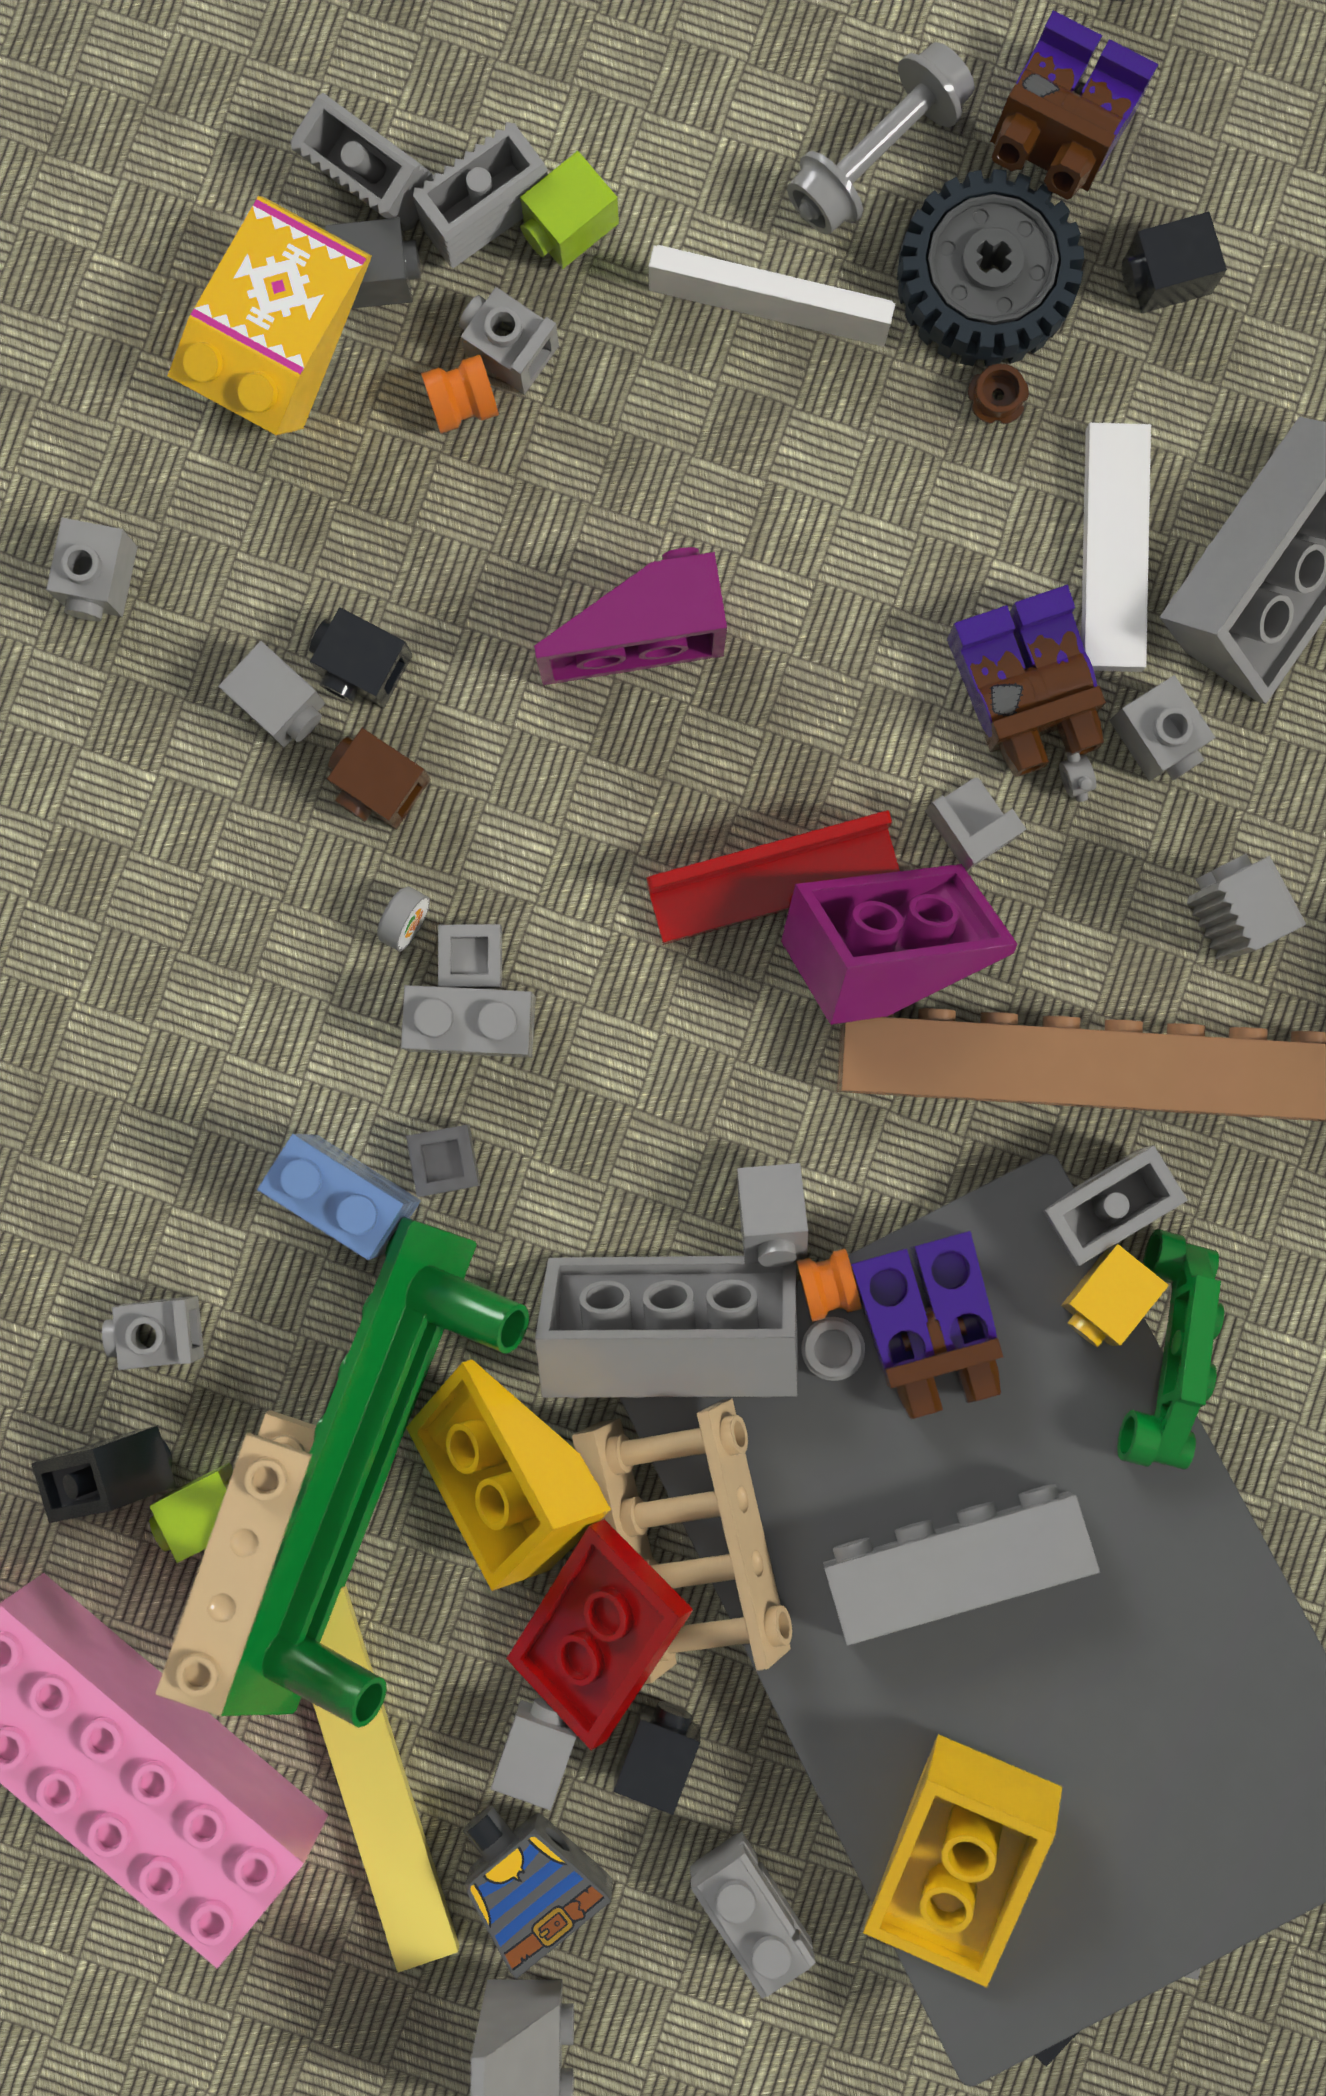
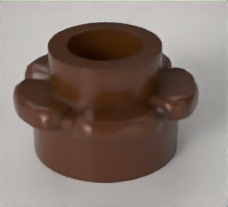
[968,364,1029,424]

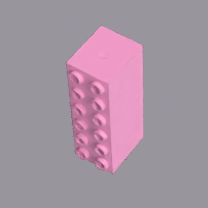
[0,1573,328,1969]

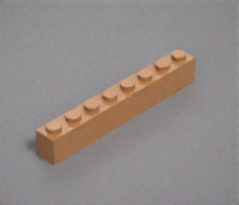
[837,1008,1326,1122]

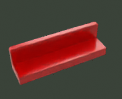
[646,810,900,945]

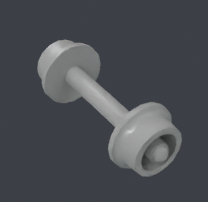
[787,42,975,235]

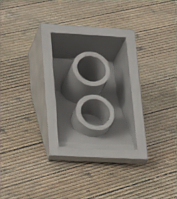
[471,1979,574,2096]

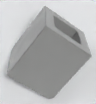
[925,778,1027,871]

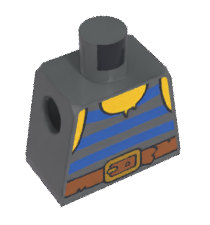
[463,1805,613,1979]

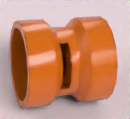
[421,354,499,434]

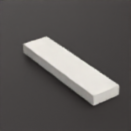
[649,245,896,347]
[1081,423,1151,672]

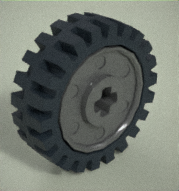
[897,169,1084,367]

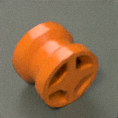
[796,1248,862,1322]

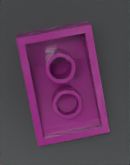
[534,547,727,686]
[781,864,1017,1025]

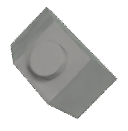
[1043,1145,1188,1266]

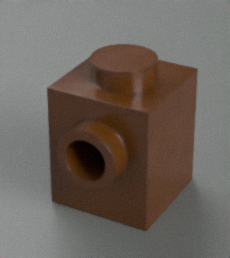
[327,727,431,830]

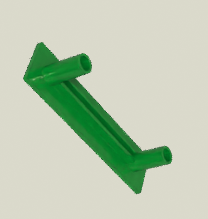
[221,1217,529,1728]

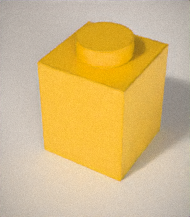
[1061,1244,1169,1347]

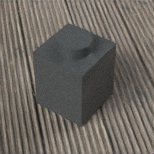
[325,218,421,309]

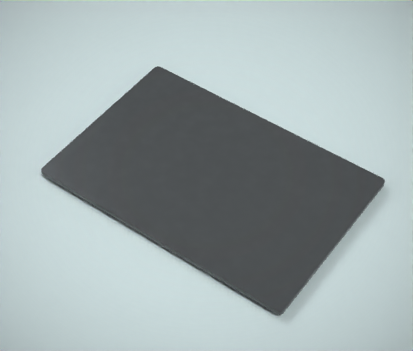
[620,1154,1326,2087]

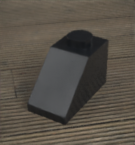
[31,1425,176,1523]

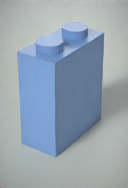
[257,1134,421,1260]

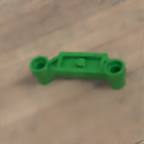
[1117,1229,1224,1470]

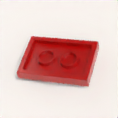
[506,1519,694,1750]

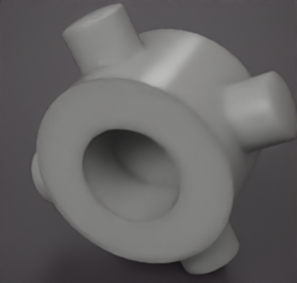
[1059,752,1096,802]

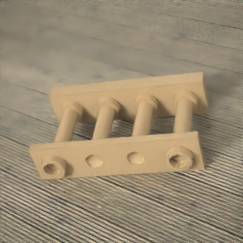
[572,1398,792,1684]
[155,1410,316,1716]

